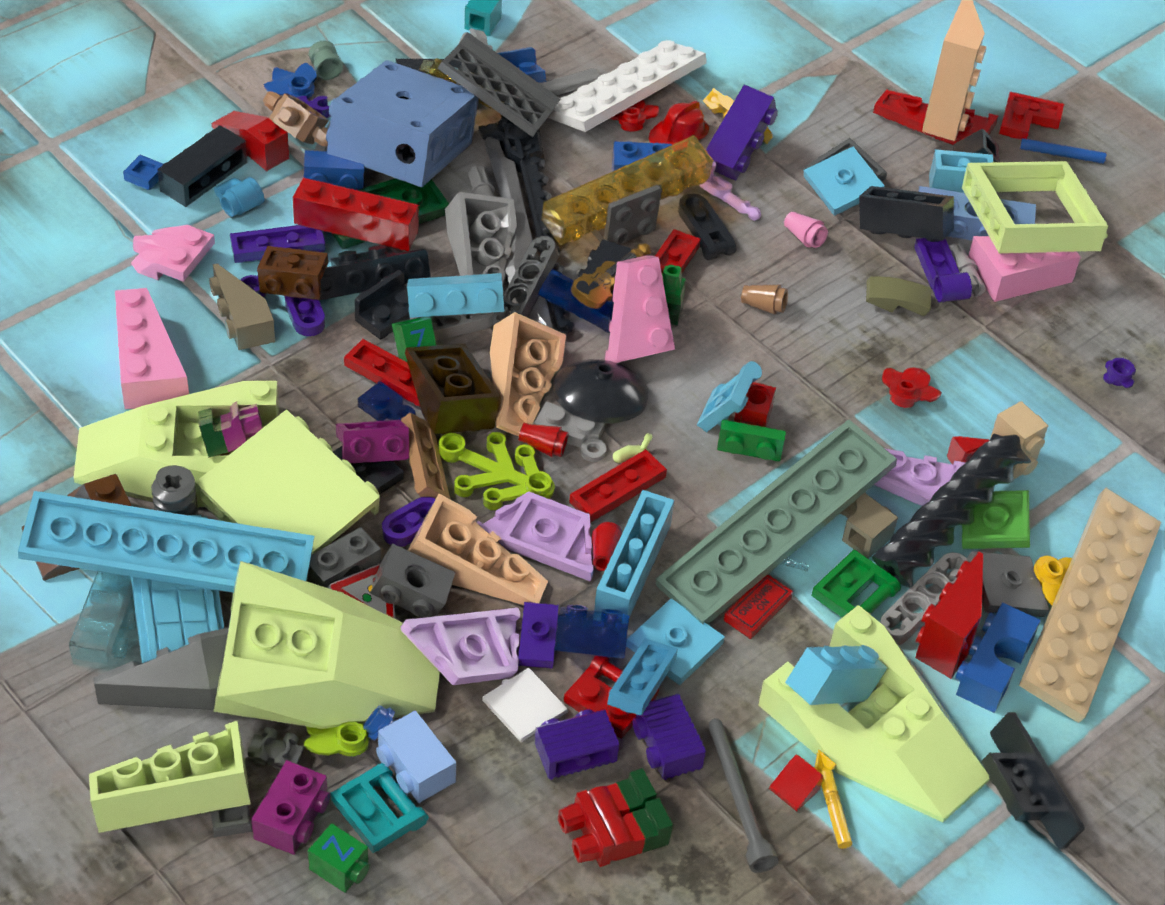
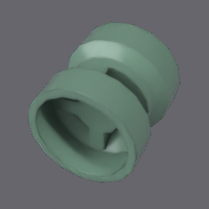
[308,40,343,80]

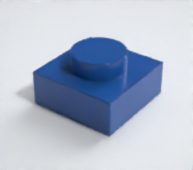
[123,155,163,190]

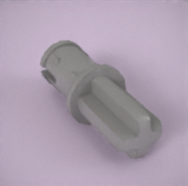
[468,165,495,196]

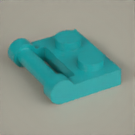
[331,763,429,853]

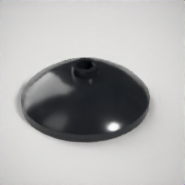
[553,359,648,423]

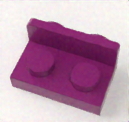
[336,420,409,463]

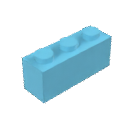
[407,273,504,318]
[785,645,888,705]

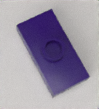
[518,602,559,669]

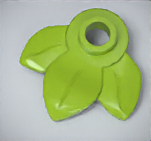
[304,721,369,756]

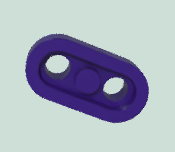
[284,296,325,336]
[382,497,435,547]

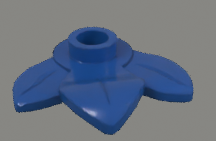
[264,63,317,99]

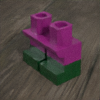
[198,401,263,458]

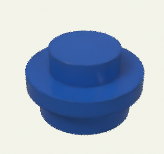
[363,705,396,741]

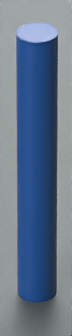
[1020,138,1106,164]

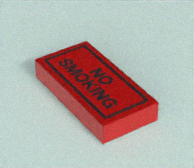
[723,574,793,639]

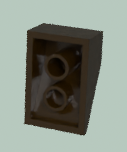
[405,343,501,434]

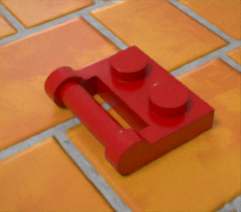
[564,653,659,739]

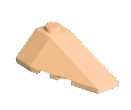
[490,312,566,436]
[408,494,548,605]

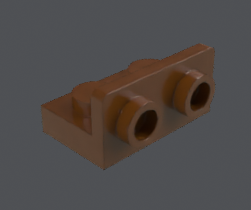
[257,246,329,300]

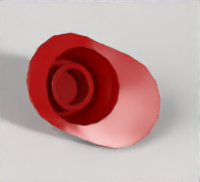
[648,101,709,154]

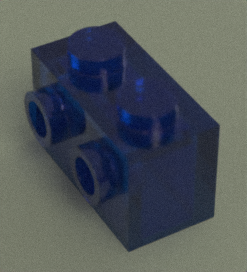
[554,605,629,659]

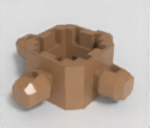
[263,91,329,147]

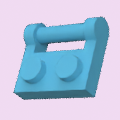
[697,361,762,432]

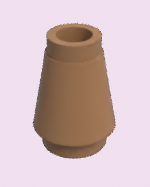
[741,284,788,314]

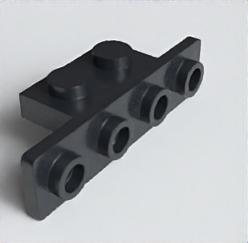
[319,245,431,301]
[981,712,1085,849]

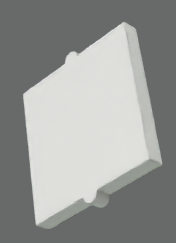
[482,668,568,742]

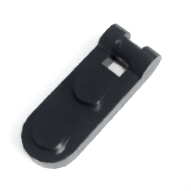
[678,193,736,260]

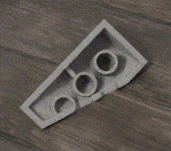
[445,192,517,286]

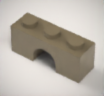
[840,492,898,559]

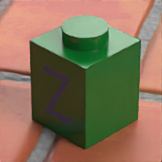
[392,317,436,362]
[308,823,370,893]

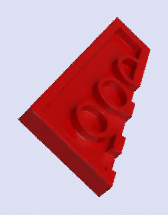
[873,89,999,145]

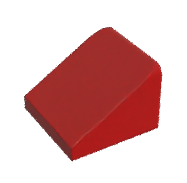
[947,436,989,465]
[769,754,823,811]

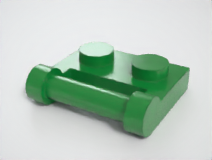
[811,549,901,618]

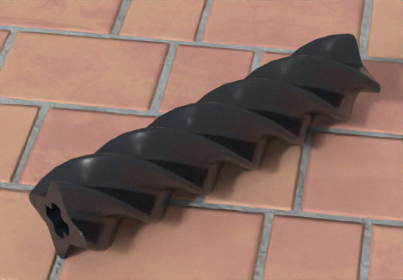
[872,433,1031,588]

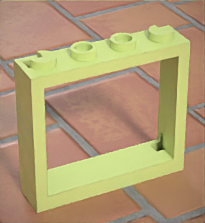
[962,161,1108,253]

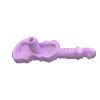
[676,159,761,221]

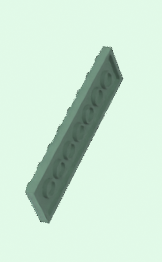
[655,420,897,624]

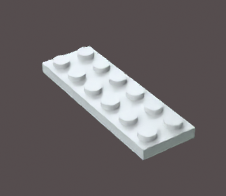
[548,40,707,132]

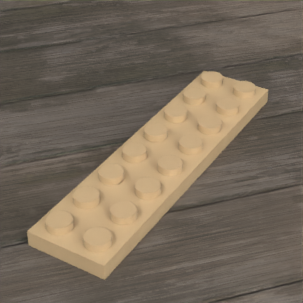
[1019,488,1161,723]

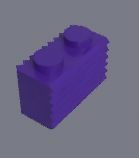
[633,694,706,780]
[535,709,619,780]

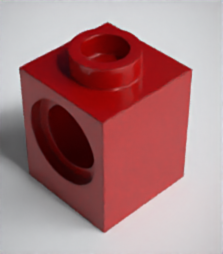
[734,382,776,427]

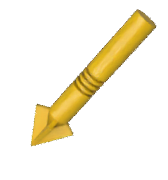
[814,750,853,849]

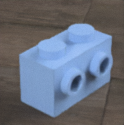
[376,710,456,803]

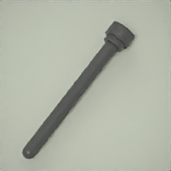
[709,718,779,873]

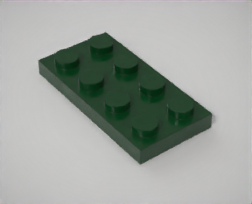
[332,178,449,249]

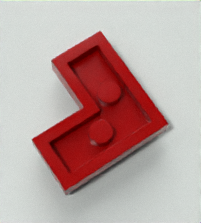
[999,91,1064,139]

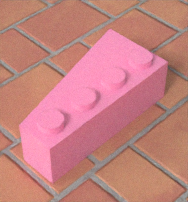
[115,288,189,409]

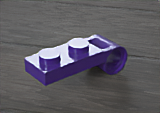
[914,238,972,302]

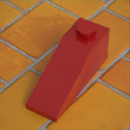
[211,111,289,171]

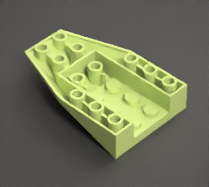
[214,561,440,729]

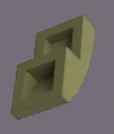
[866,276,931,317]

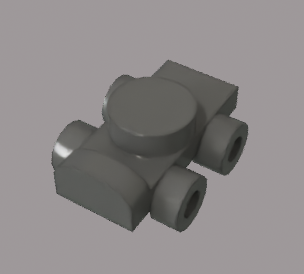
[247,727,304,771]

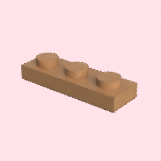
[401,413,450,499]

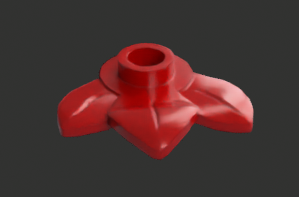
[609,99,659,132]
[882,367,942,408]

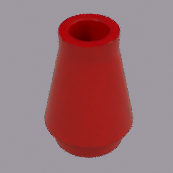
[518,422,569,458]
[592,522,623,571]

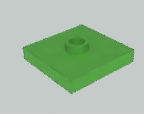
[962,490,1030,549]

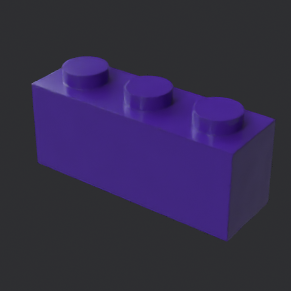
[702,84,778,181]

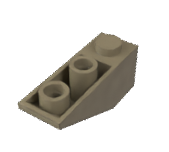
[209,263,275,350]

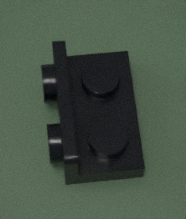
[354,270,410,340]

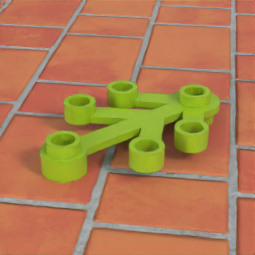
[439,432,555,510]

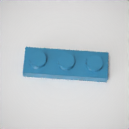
[607,638,678,716]

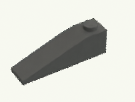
[93,627,229,710]

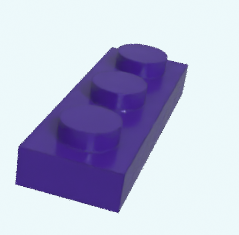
[230,225,325,263]

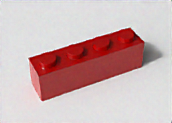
[293,178,419,251]

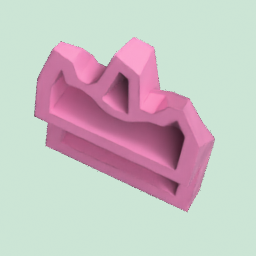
[131,225,215,282]

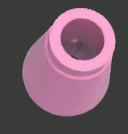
[784,212,828,248]

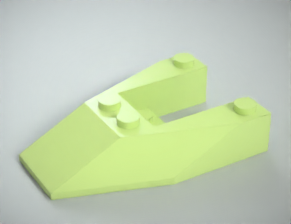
[74,381,279,507]
[758,605,990,823]

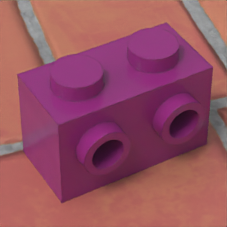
[252,760,331,855]

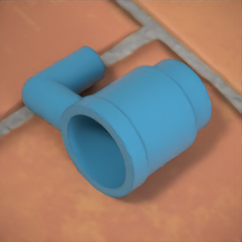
[214,177,265,217]

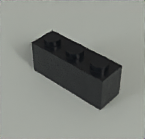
[157,125,248,207]
[859,186,954,242]

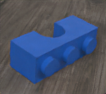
[955,602,1041,713]

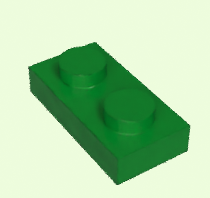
[717,420,786,462]

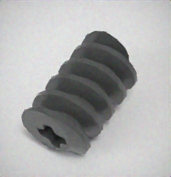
[151,465,199,515]

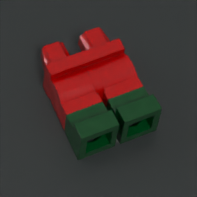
[558,768,673,867]

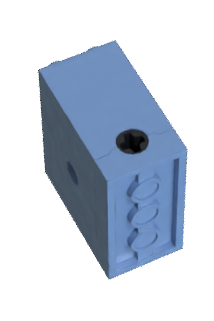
[326,60,479,187]

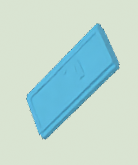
[131,515,224,663]

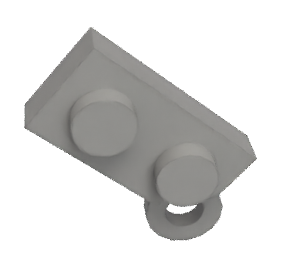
[534,401,606,462]

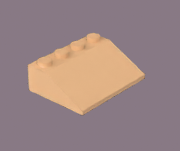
[922,0,987,141]

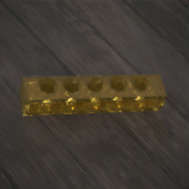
[541,136,714,246]

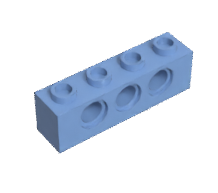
[918,186,1036,240]

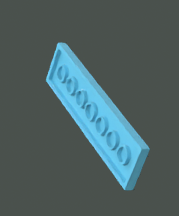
[18,491,314,593]

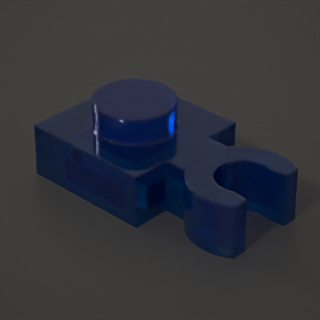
[357,381,416,421]

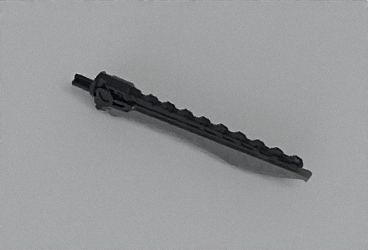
[478,103,574,334]

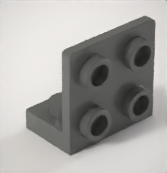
[587,185,662,245]

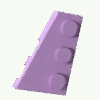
[874,448,965,506]

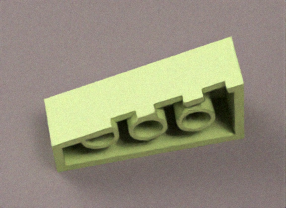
[89,721,250,833]

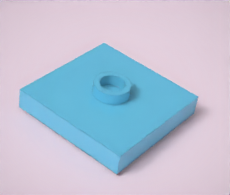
[804,147,884,216]
[626,598,725,685]

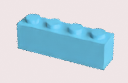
[594,490,674,625]

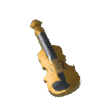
[571,243,651,309]

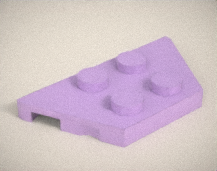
[477,491,593,582]
[400,608,520,685]

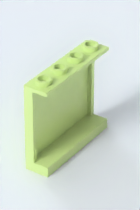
[195,409,380,555]

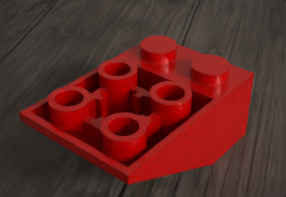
[915,552,983,679]

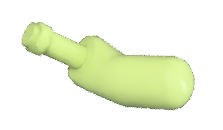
[613,433,653,463]

